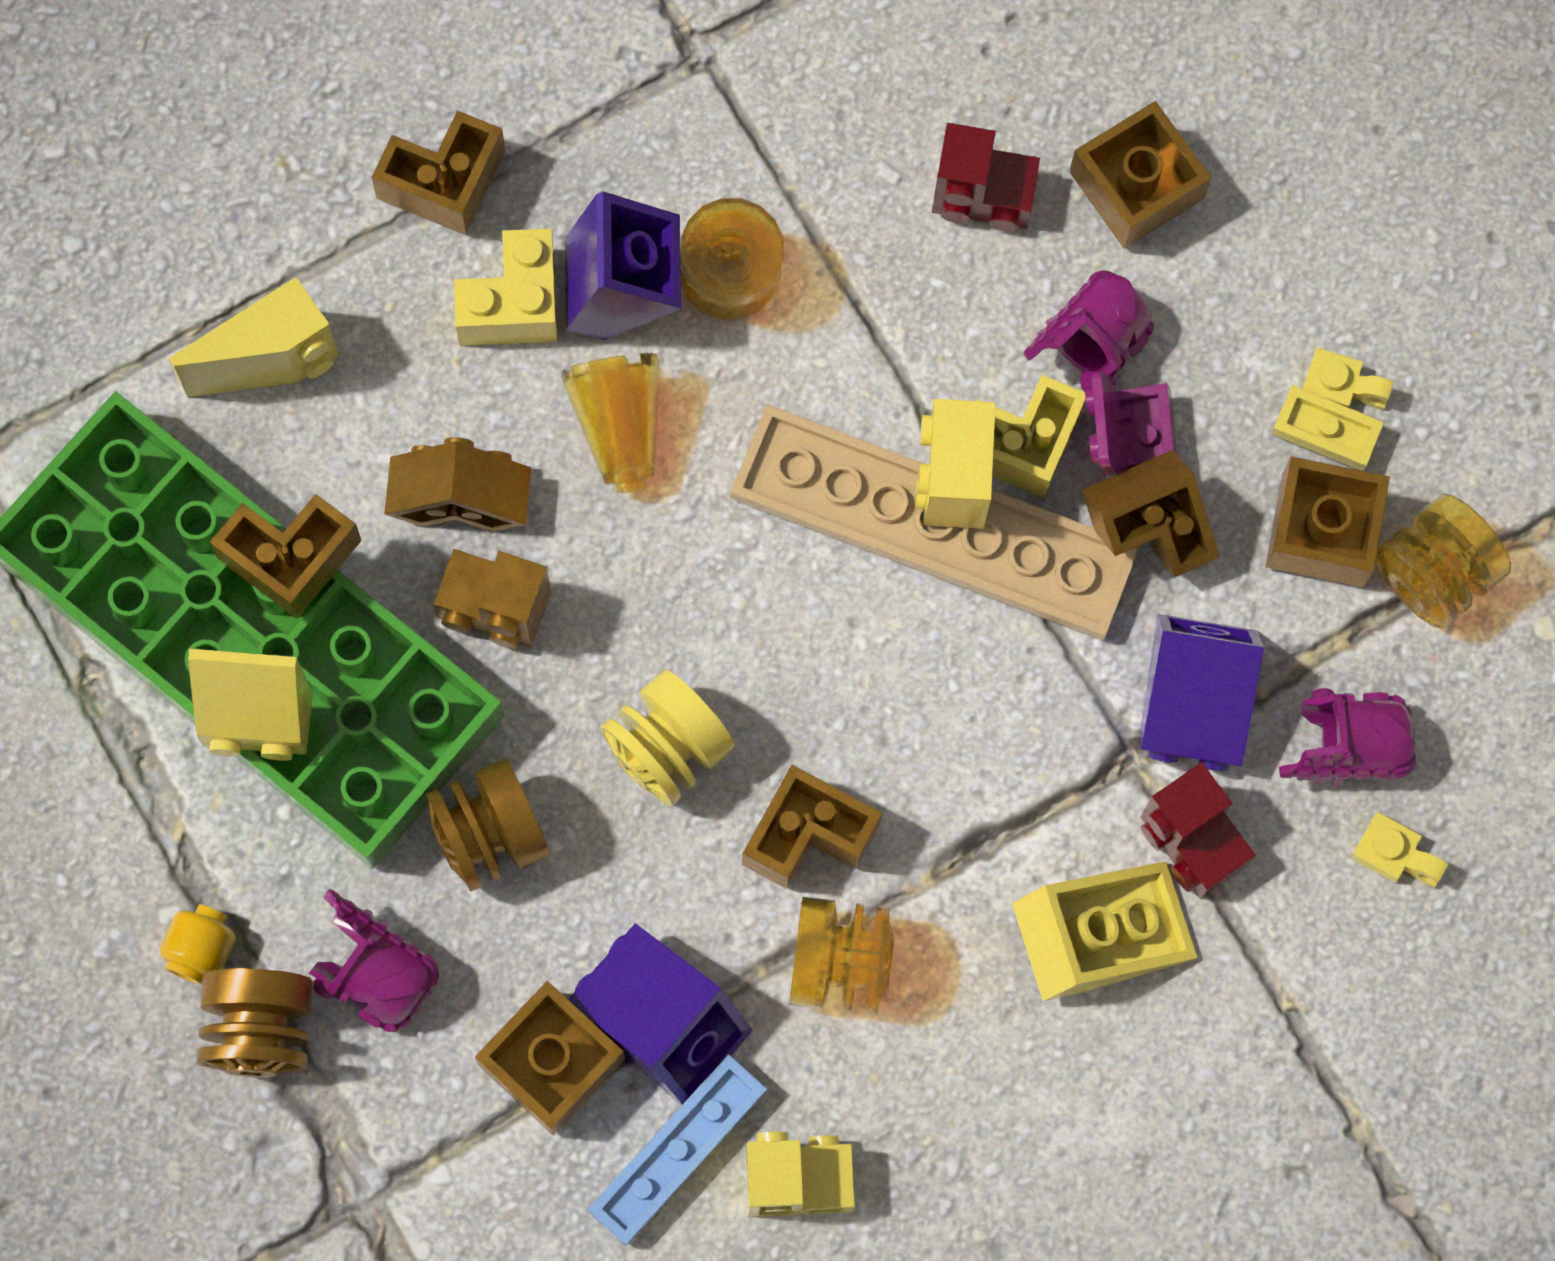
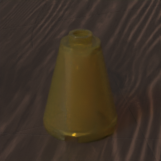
[560,353,660,494]

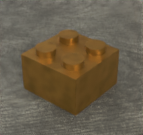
[1069,101,1211,249]
[1265,456,1390,587]
[475,981,625,1136]

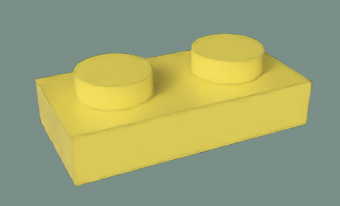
[1271,385,1384,471]

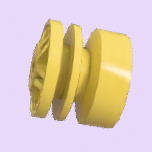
[600,669,735,807]

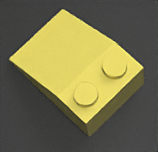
[168,277,339,398]
[188,649,313,761]
[1012,861,1198,1001]

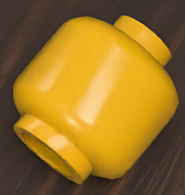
[159,904,236,985]

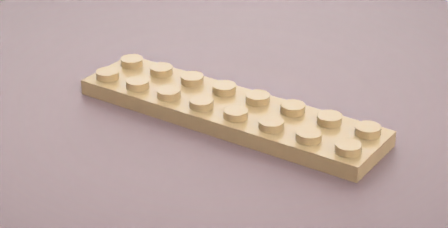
[730,404,1140,641]

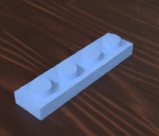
[587,1054,767,1247]

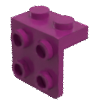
[1085,371,1177,478]

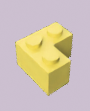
[454,228,558,346]
[975,375,1086,499]
[915,399,996,529]
[746,1131,855,1217]

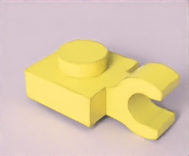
[1303,347,1394,410]
[1351,811,1448,888]

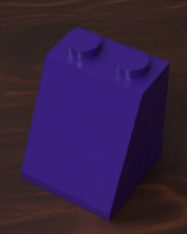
[565,191,682,340]
[1139,614,1264,771]
[568,923,753,1105]

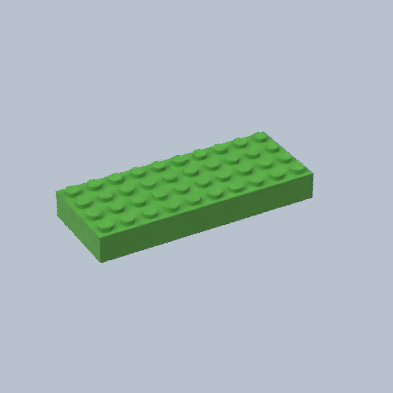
[0,391,505,870]

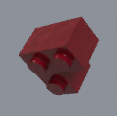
[931,122,1040,232]
[1140,762,1256,899]

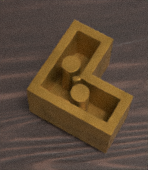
[371,110,506,235]
[384,437,531,532]
[1081,450,1220,577]
[210,494,362,619]
[433,549,551,649]
[742,765,883,889]

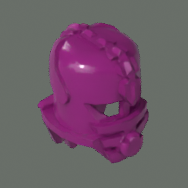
[1023,270,1154,392]
[1279,688,1417,787]
[309,889,439,1032]

